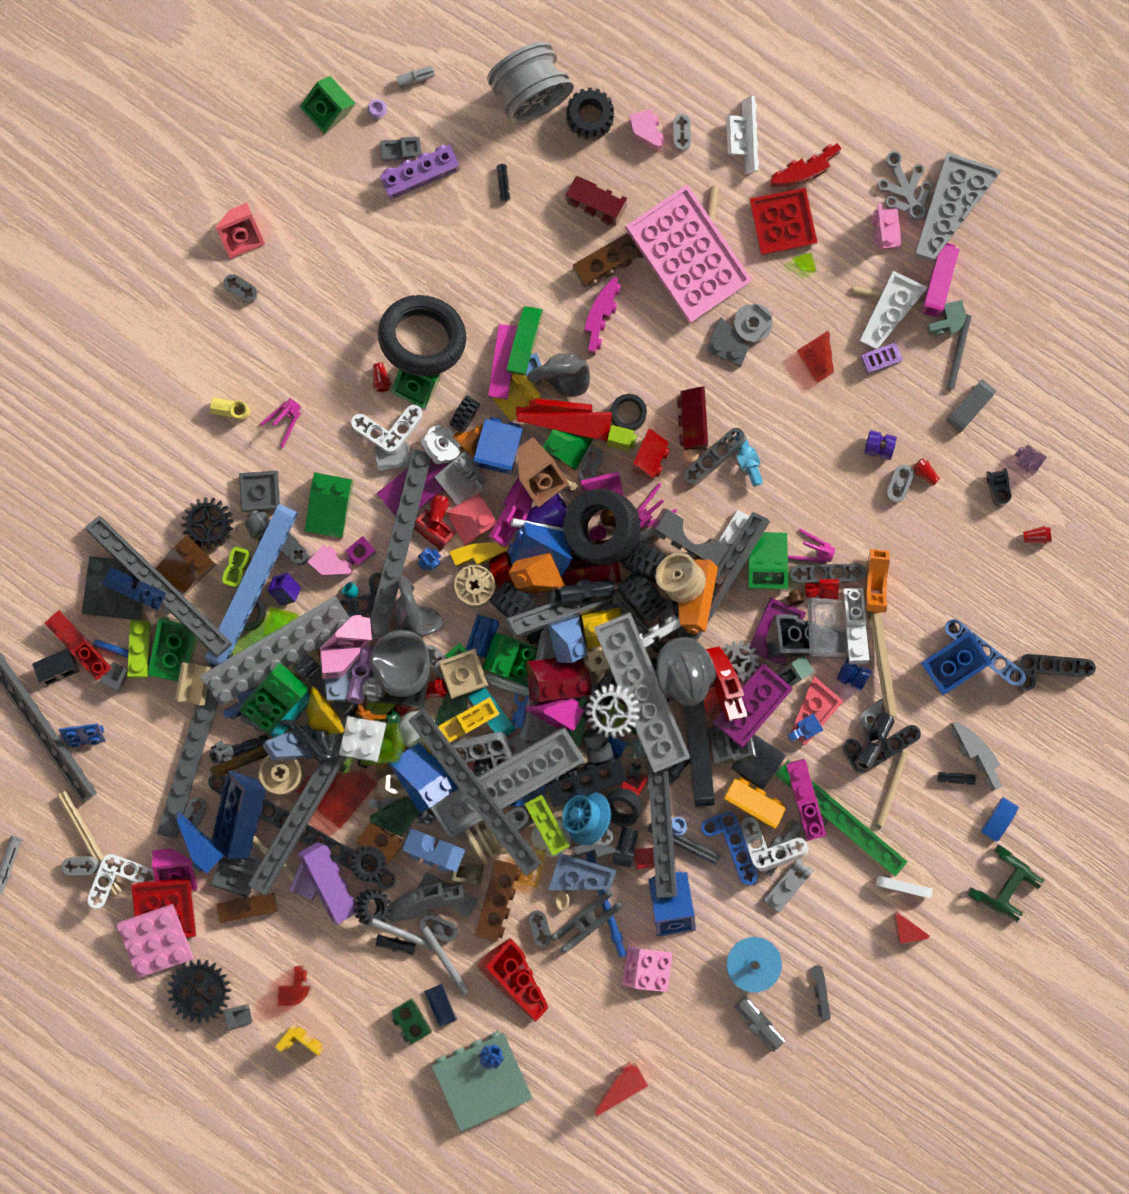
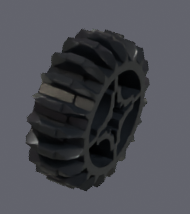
[181,497,234,550]

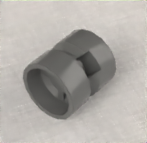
[582,727,613,763]

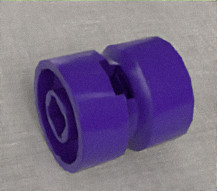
[864,430,897,461]

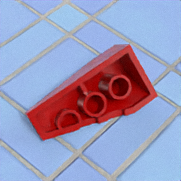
[476,938,549,1022]

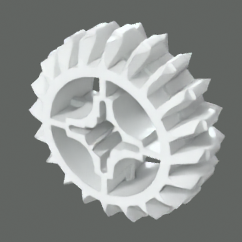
[586,684,640,738]

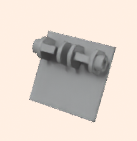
[434,452,487,505]

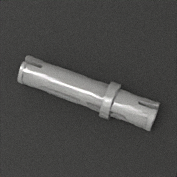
[0,835,23,895]

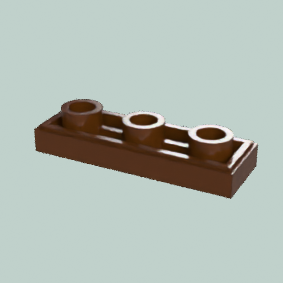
[216,892,278,923]

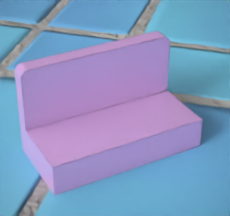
[289,862,317,900]

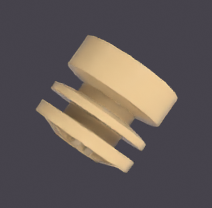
[454,565,496,608]
[465,820,508,865]

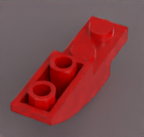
[769,143,842,187]
[44,610,112,681]
[706,646,747,722]

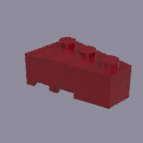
[565,175,627,226]

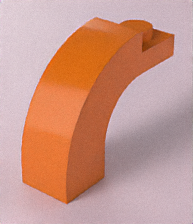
[865,549,890,613]

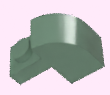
[926,300,966,337]

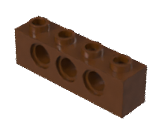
[573,233,644,288]
[475,859,521,942]

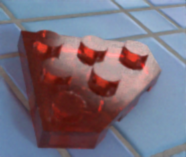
[295,771,377,829]

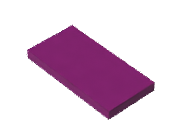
[377,458,451,517]
[712,663,793,748]

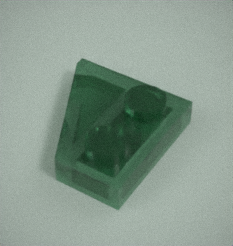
[435,693,468,726]
[369,796,419,837]

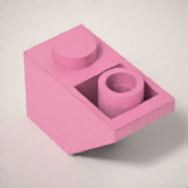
[629,109,664,151]
[308,545,353,577]
[320,646,360,679]

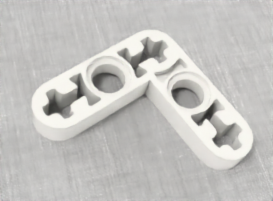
[351,405,423,454]
[741,817,809,872]
[87,854,155,910]

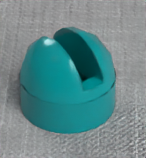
[341,582,359,598]

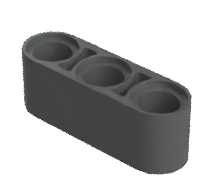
[946,379,997,433]

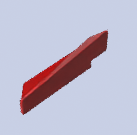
[516,398,612,441]

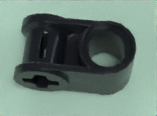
[986,468,1012,507]

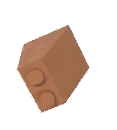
[518,437,569,507]

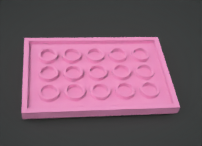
[624,184,752,323]

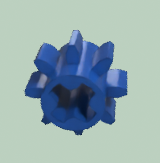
[418,548,441,572]
[478,1045,504,1069]

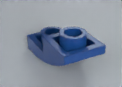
[981,796,1019,842]

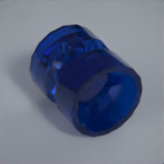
[836,657,872,692]

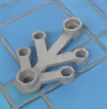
[877,151,932,222]

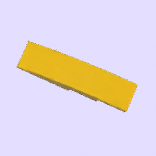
[420,697,499,753]

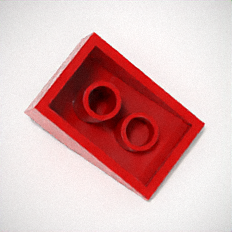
[632,428,670,480]
[594,1062,648,1116]

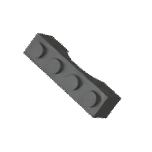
[651,508,730,567]

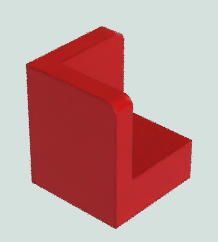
[490,552,513,586]
[621,773,648,796]
[634,847,655,869]

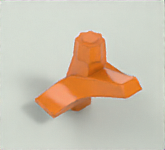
[453,424,483,457]
[354,704,387,721]

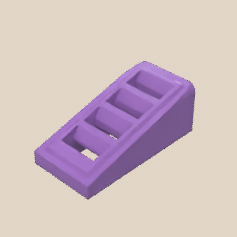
[860,342,903,375]

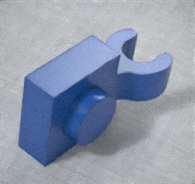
[512,694,528,728]
[787,713,823,742]

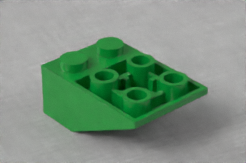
[747,532,788,591]
[482,633,538,686]
[239,663,309,734]

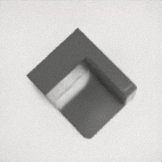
[99,662,128,691]
[224,1004,253,1029]

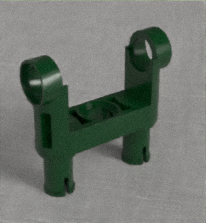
[966,844,1045,923]

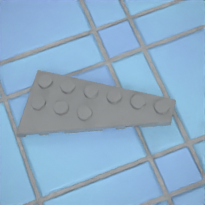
[915,152,1002,262]

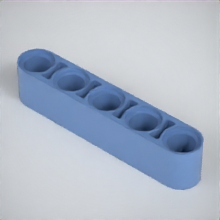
[945,619,1026,686]

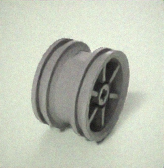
[487,41,574,124]

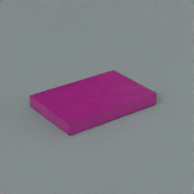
[749,597,806,666]

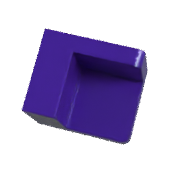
[267,573,301,605]

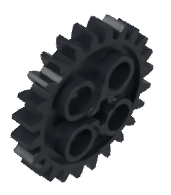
[167,959,232,1023]

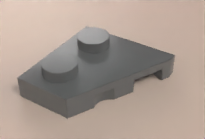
[706,317,749,367]

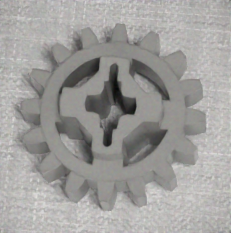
[723,640,760,682]

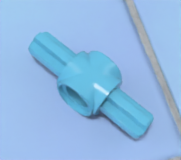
[734,433,763,487]

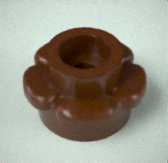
[786,590,805,606]

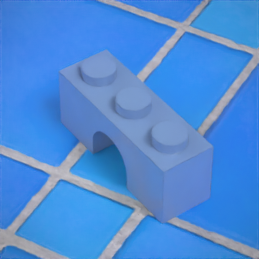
[403,829,465,873]

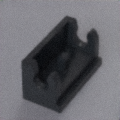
[32,648,80,687]

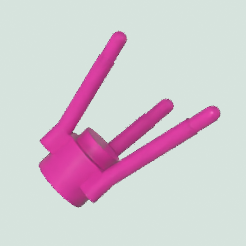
[260,398,302,448]
[636,483,677,529]
[788,529,835,564]

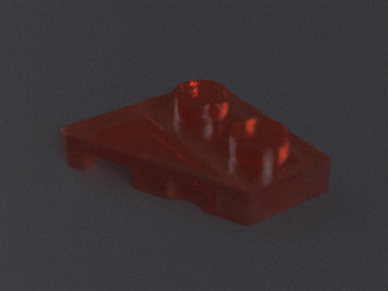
[796,331,834,384]

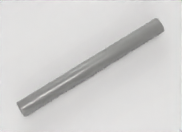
[369,918,442,951]
[421,926,469,995]

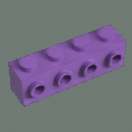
[380,145,460,200]
[298,842,357,924]

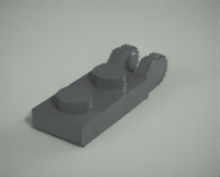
[812,965,831,1021]

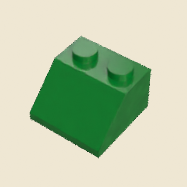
[299,76,356,135]
[391,370,442,409]

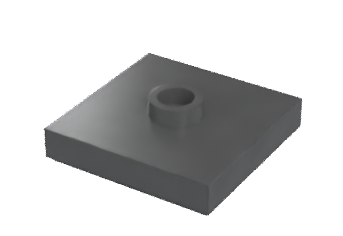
[239,470,280,512]

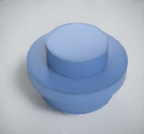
[672,817,687,836]

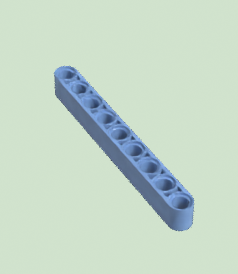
[205,504,298,666]

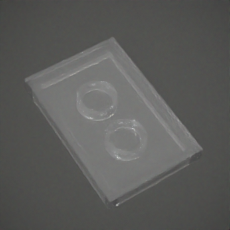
[808,598,847,659]

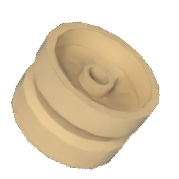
[655,553,706,603]
[259,755,304,795]

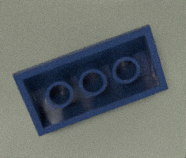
[211,771,266,859]

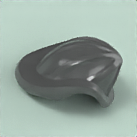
[527,353,590,397]
[394,576,443,637]
[370,630,430,697]
[657,637,716,707]

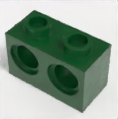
[391,997,432,1045]

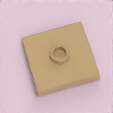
[438,649,488,699]

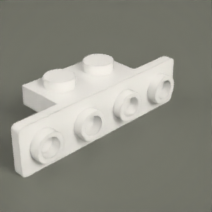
[726,96,759,175]

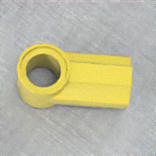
[210,397,251,420]

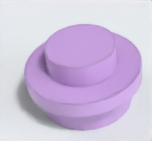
[368,99,387,119]

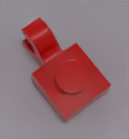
[805,579,839,600]

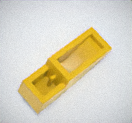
[450,543,510,567]

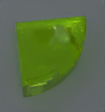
[793,253,817,273]

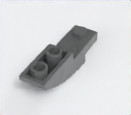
[388,882,465,923]

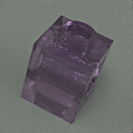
[1014,444,1047,475]

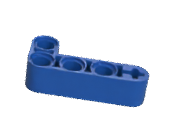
[701,812,758,885]

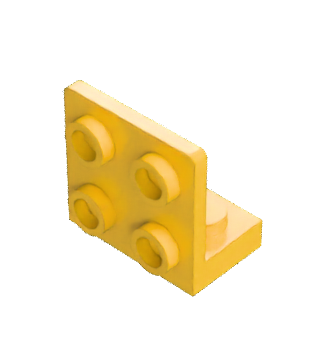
[488,374,541,422]
[275,1025,324,1056]

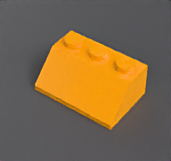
[723,778,786,829]

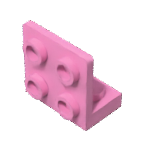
[871,204,902,250]
[622,946,672,992]

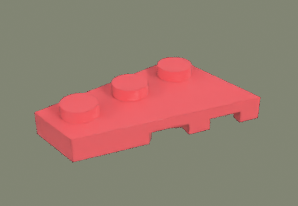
[790,676,844,746]

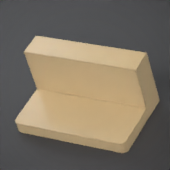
[175,663,212,705]

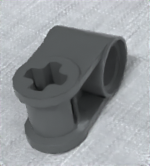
[281,533,310,565]

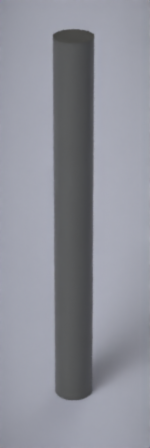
[947,314,972,390]

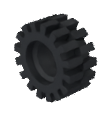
[449,395,480,433]
[351,846,387,882]
[353,890,391,925]

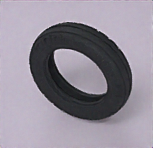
[378,295,466,376]

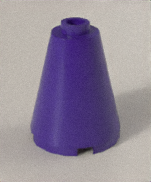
[525,493,567,528]

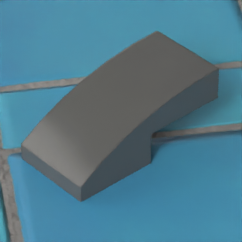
[380,137,422,161]
[571,844,616,859]

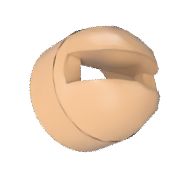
[683,450,699,463]

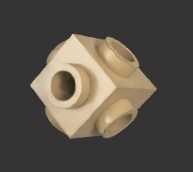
[584,647,609,676]

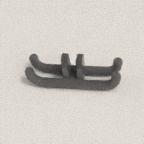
[551,889,622,954]

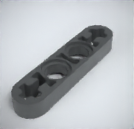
[684,428,746,485]
[790,564,866,583]

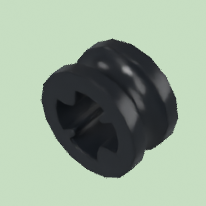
[627,762,641,782]

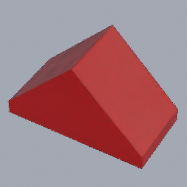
[894,912,930,943]

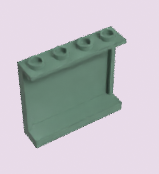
[432,1031,533,1132]

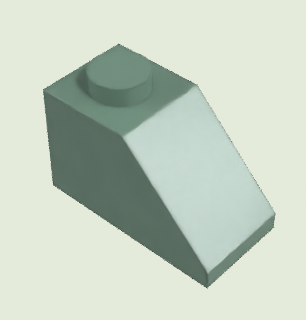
[776,655,815,686]

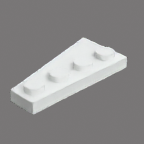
[860,271,928,349]
[639,615,681,647]

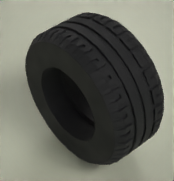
[563,488,641,565]

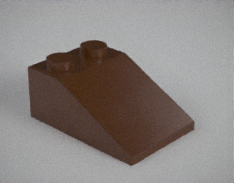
[155,535,217,596]

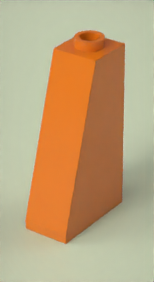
[678,559,718,634]

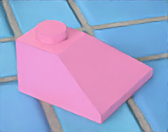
[320,615,372,651]

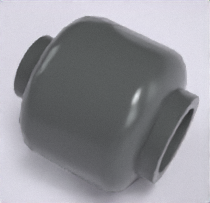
[245,510,270,540]

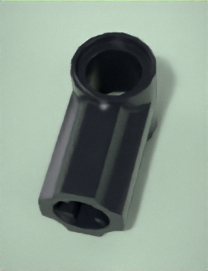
[612,827,638,868]

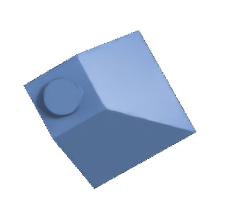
[548,616,588,662]

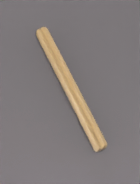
[869,611,897,717]
[57,791,122,896]

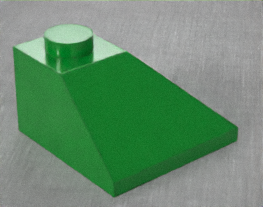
[543,429,594,471]

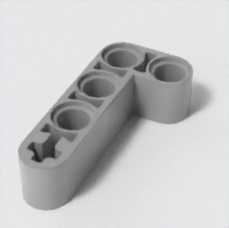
[433,732,513,767]

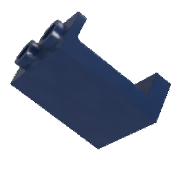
[102,567,166,610]

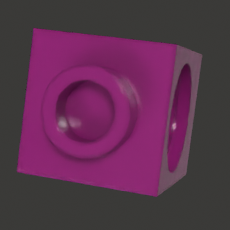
[345,536,377,567]

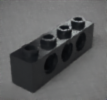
[545,754,627,807]

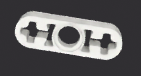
[876,876,933,898]

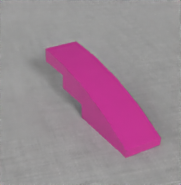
[488,324,518,400]

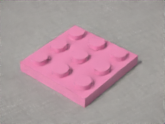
[116,904,193,978]

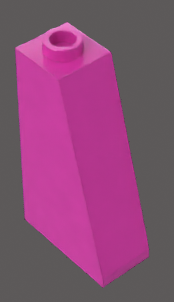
[920,243,960,318]

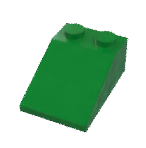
[305,472,354,539]
[148,616,198,682]

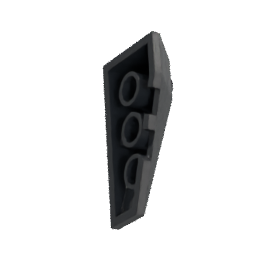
[766,615,847,658]

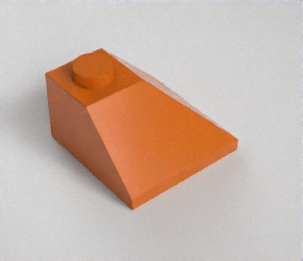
[509,553,565,595]

